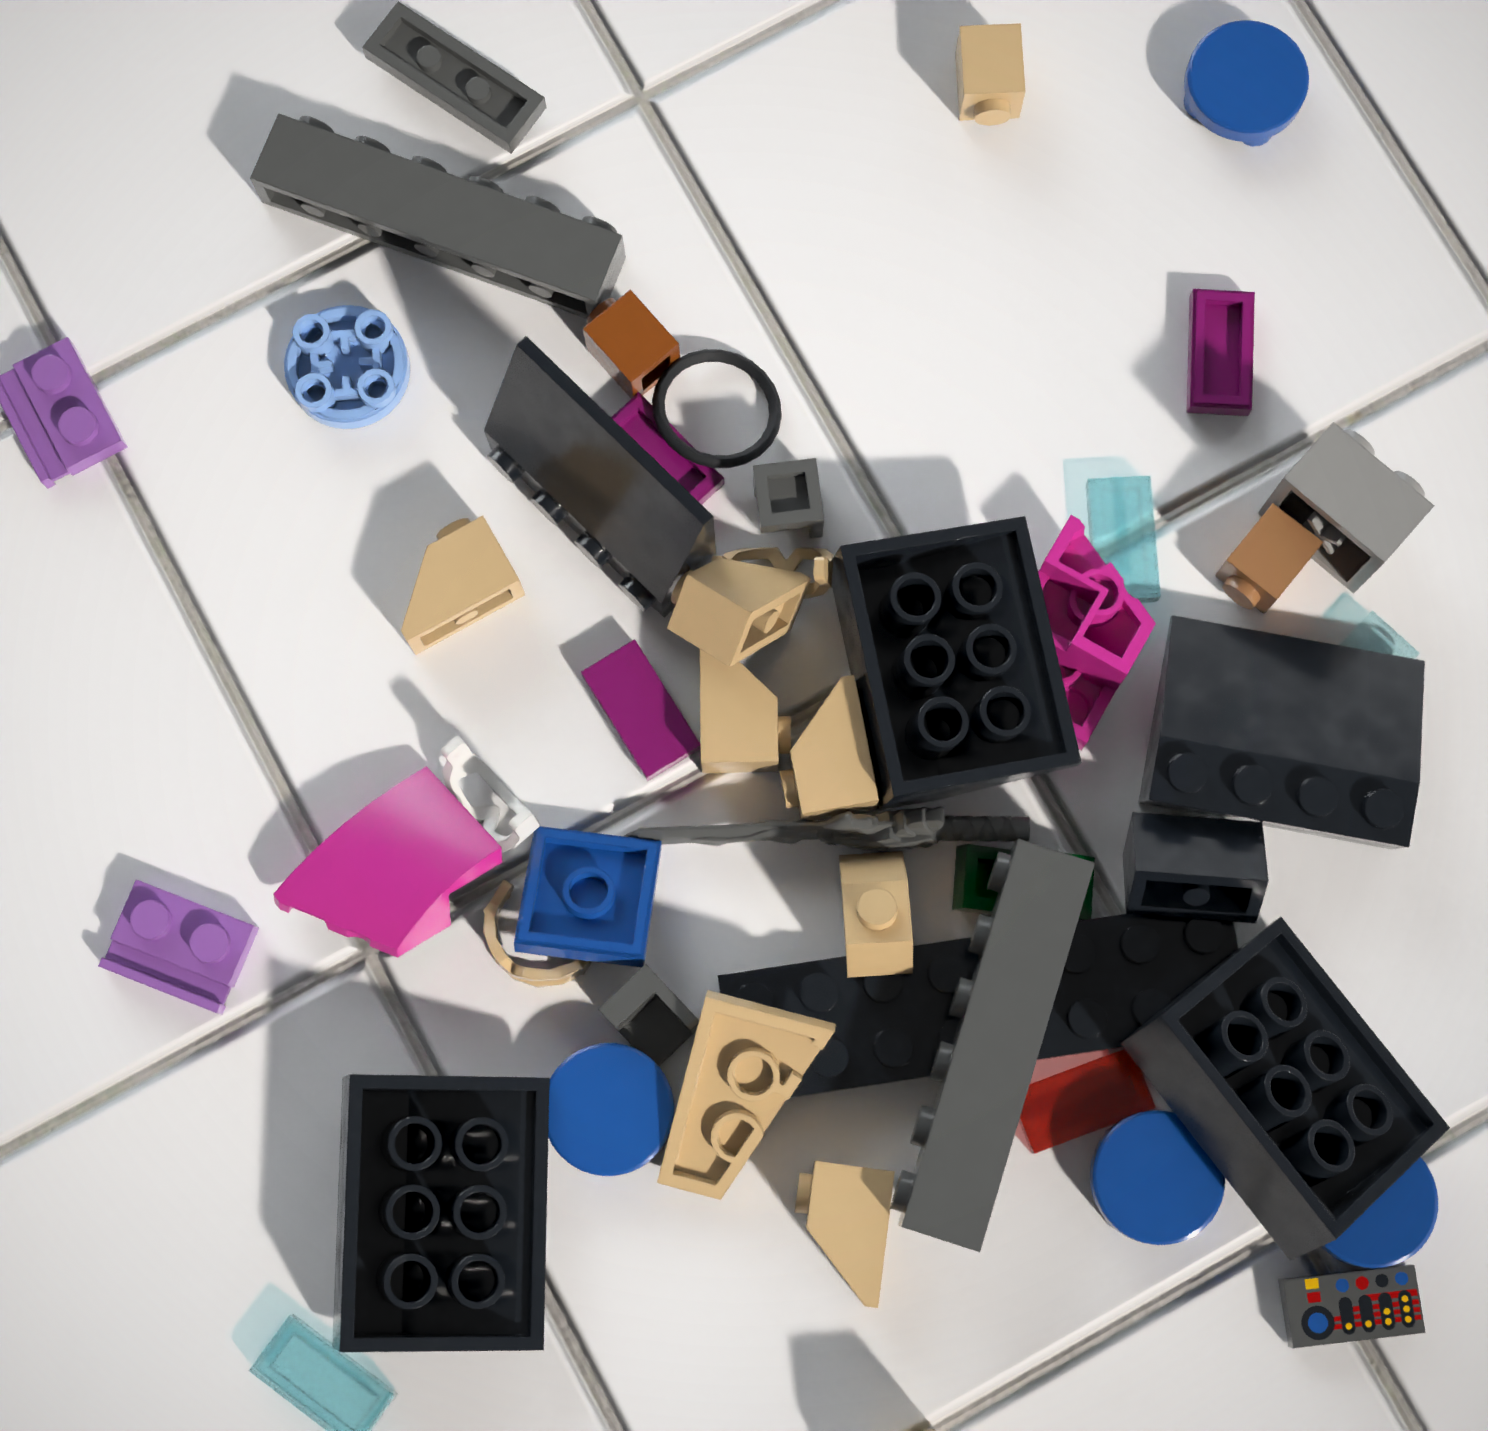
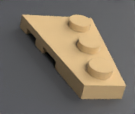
[657,990,836,1200]

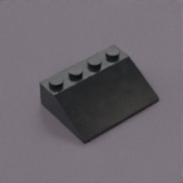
[484,336,716,618]
[832,516,1082,810]
[1138,615,1425,849]
[1120,917,1450,1261]
[332,1074,550,1352]

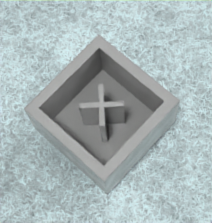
[1258,422,1435,594]

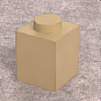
[955,23,1026,126]

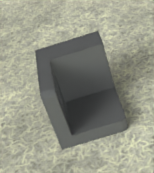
[753,458,824,538]
[598,964,699,1066]

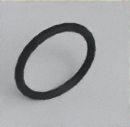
[652,349,782,468]

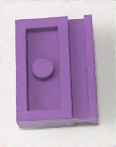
[0,337,128,489]
[98,879,259,1015]

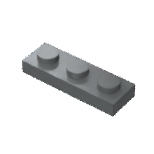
[362,1,547,154]

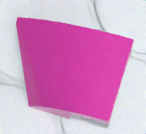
[1038,515,1156,751]
[273,766,502,958]

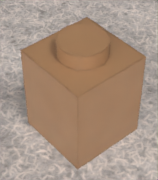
[1215,503,1324,614]

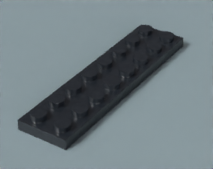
[717,914,1238,1098]

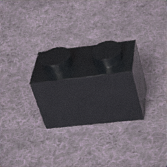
[1123,812,1269,924]

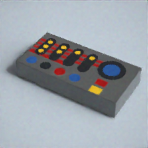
[1278,1264,1426,1348]

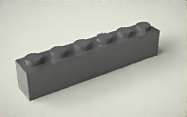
[250,113,626,318]
[890,839,1095,1252]

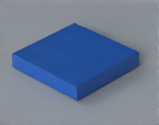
[514,826,662,968]

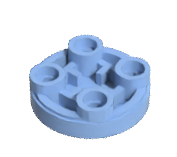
[284,305,410,429]

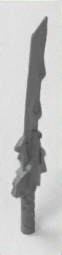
[624,806,1030,851]

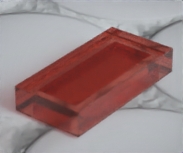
[1019,1049,1156,1154]

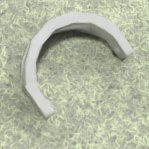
[441,736,540,853]

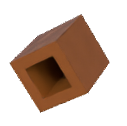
[583,289,680,398]

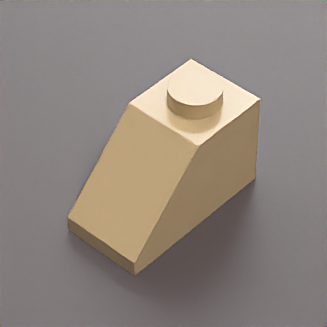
[401,516,525,655]
[667,558,812,667]
[700,649,791,773]
[779,675,879,821]
[839,851,913,978]
[794,1161,895,1308]

